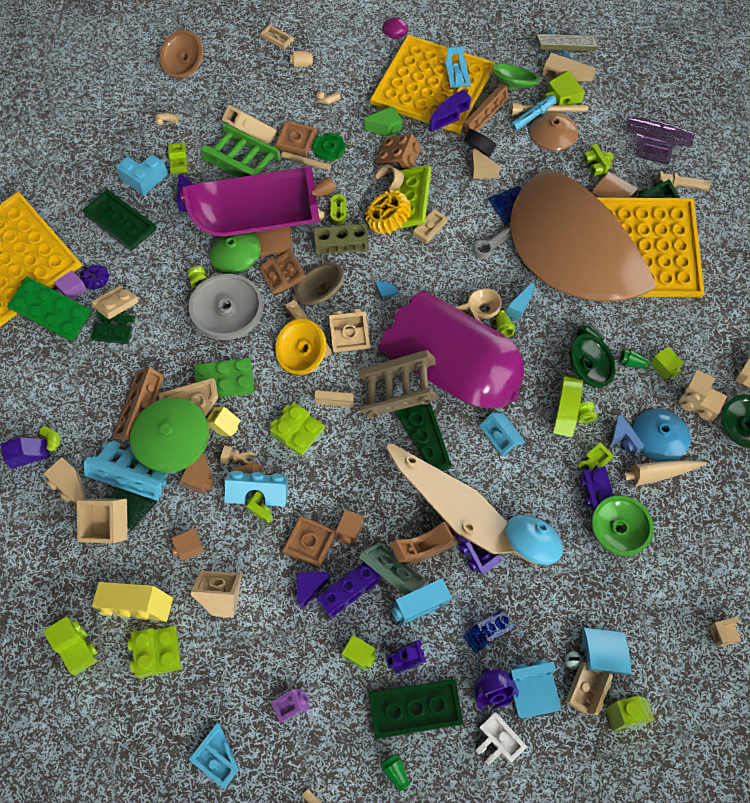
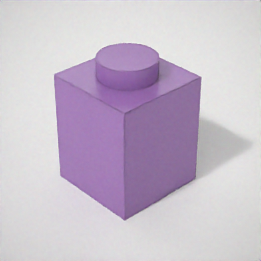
[54,270,87,300]

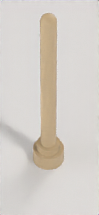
[510,102,588,116]

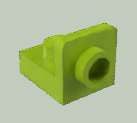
[246,491,273,524]

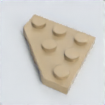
[159,378,218,417]

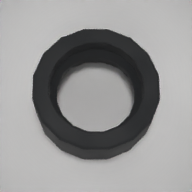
[463,129,497,157]

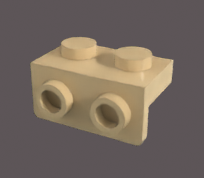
[565,662,613,716]

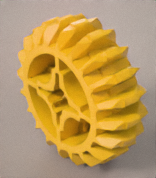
[365,190,411,235]

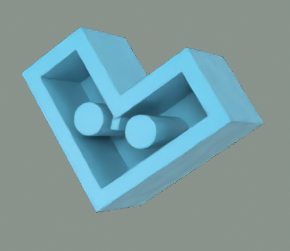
[116,155,168,195]

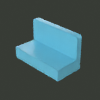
[479,413,525,456]

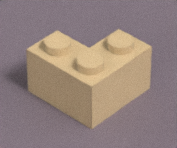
[678,370,727,421]

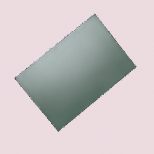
[359,542,427,595]

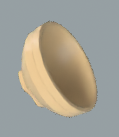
[468,288,502,319]

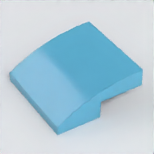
[582,628,632,675]

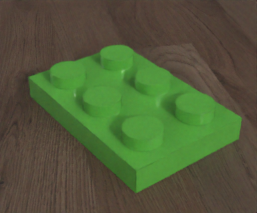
[194,358,255,398]

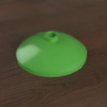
[492,63,539,90]
[209,232,261,274]
[592,496,654,556]

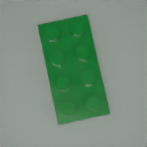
[7,276,92,342]

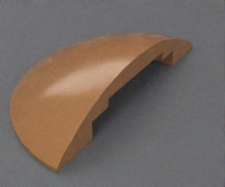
[510,169,657,302]

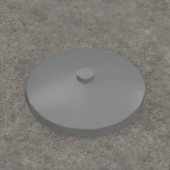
[189,274,263,340]

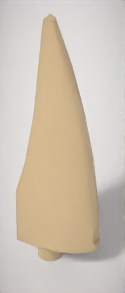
[623,460,707,486]

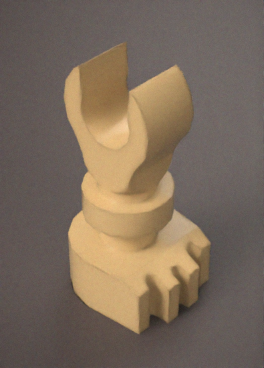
[220,445,256,465]

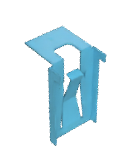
[445,46,471,89]

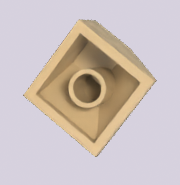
[191,570,242,618]

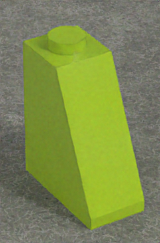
[605,696,655,731]

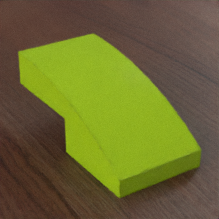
[168,142,188,174]

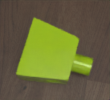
[542,71,585,105]

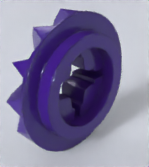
[80,264,109,290]

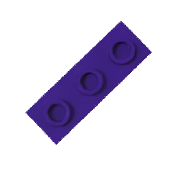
[316,562,380,619]

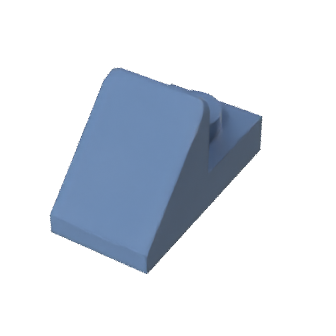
[609,414,644,456]

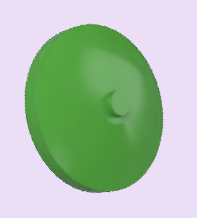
[130,398,210,473]

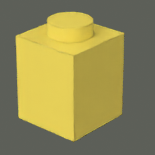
[207,407,241,436]

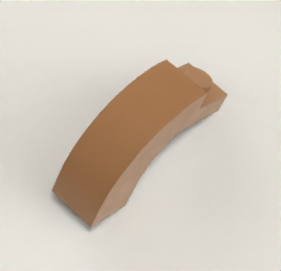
[390,522,458,566]

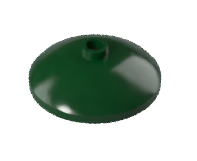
[569,334,615,388]
[721,394,750,448]

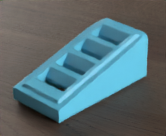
[506,283,535,320]

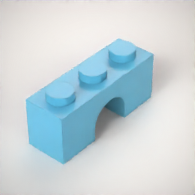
[225,471,288,507]

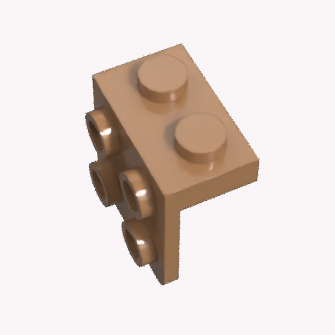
[375,133,421,170]

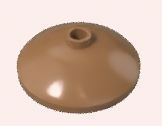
[160,30,204,79]
[529,112,578,151]

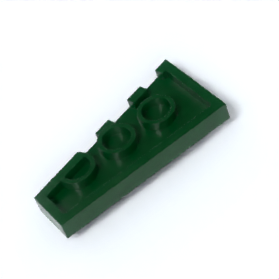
[393,403,452,471]

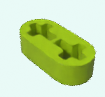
[331,194,346,225]

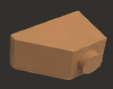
[180,452,214,495]

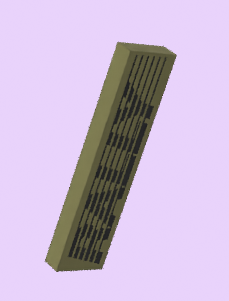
[535,34,598,51]

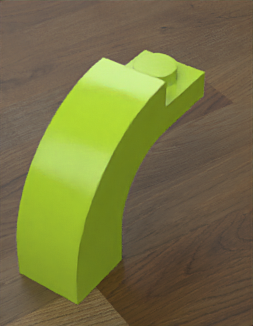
[553,375,583,437]

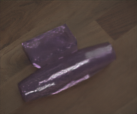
[626,117,695,165]

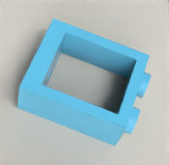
[391,578,452,625]

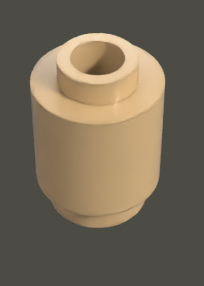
[290,51,313,68]

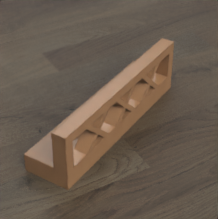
[112,367,164,441]

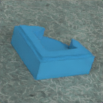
[376,282,399,299]

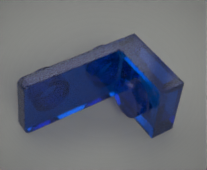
[463,610,515,654]

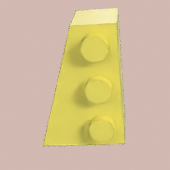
[92,582,173,622]

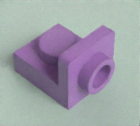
[271,688,310,723]

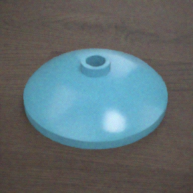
[505,515,563,565]

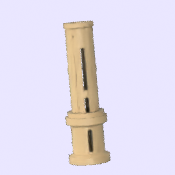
[656,171,711,191]

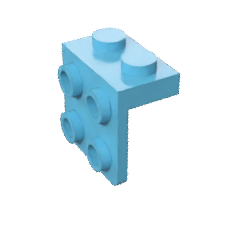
[509,660,561,719]

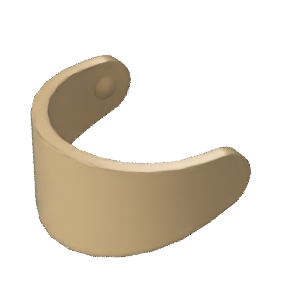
[375,165,404,192]

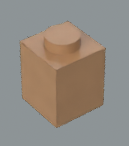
[336,510,364,545]
[171,528,205,561]

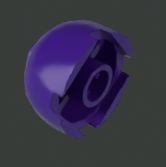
[473,668,519,710]

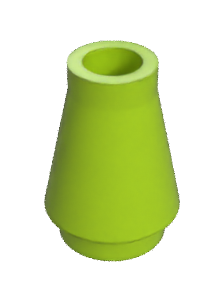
[496,310,515,337]

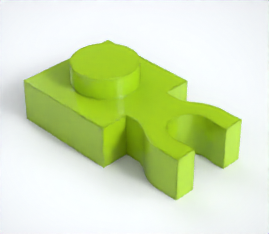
[577,442,614,470]

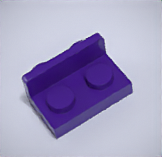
[579,467,614,511]

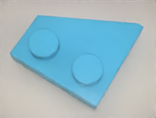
[189,723,239,790]

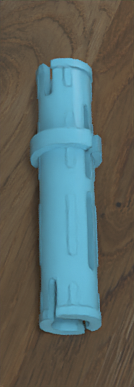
[511,94,557,131]

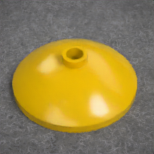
[275,319,326,375]

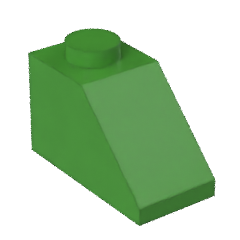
[364,106,402,136]

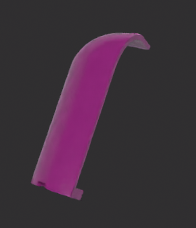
[180,166,320,236]
[377,290,524,408]

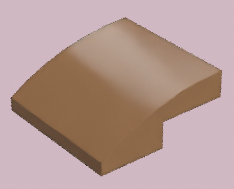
[591,172,638,198]
[254,226,293,258]
[259,249,307,294]

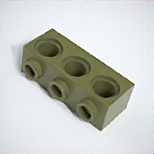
[314,224,369,255]

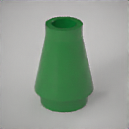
[619,349,649,369]
[380,754,410,791]

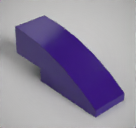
[429,89,471,132]

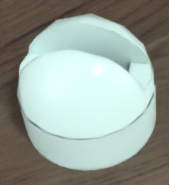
[564,651,582,670]

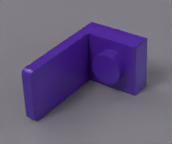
[456,535,502,575]

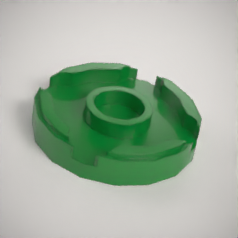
[313,133,346,161]

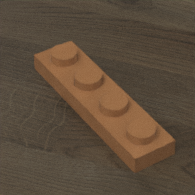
[464,84,509,134]

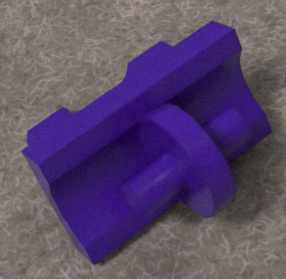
[385,640,426,674]

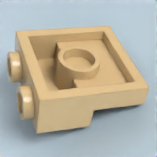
[329,309,370,353]

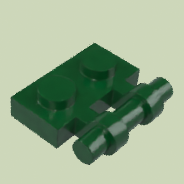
[91,312,135,345]

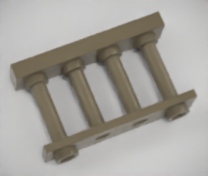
[358,350,438,418]

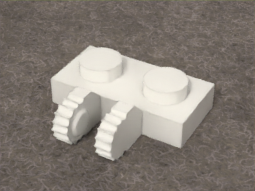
[475,712,527,766]

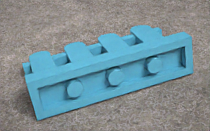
[84,441,175,501]

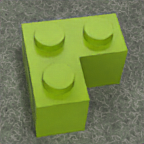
[43,616,98,676]

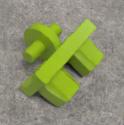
[583,144,614,177]

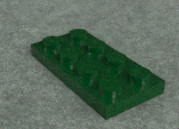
[82,189,157,251]
[369,679,464,740]

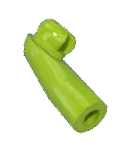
[40,426,60,452]

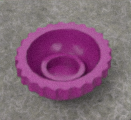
[382,17,409,38]

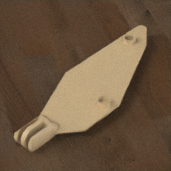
[387,444,537,565]

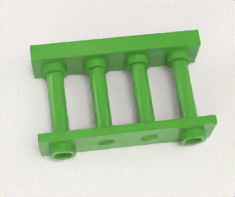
[201,123,280,177]

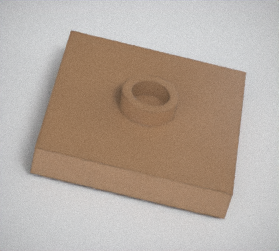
[275,121,317,157]
[282,515,336,569]

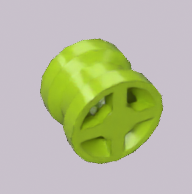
[187,266,208,288]
[578,402,598,424]

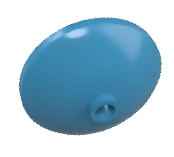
[632,409,691,462]

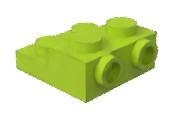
[270,402,325,456]
[128,626,182,678]

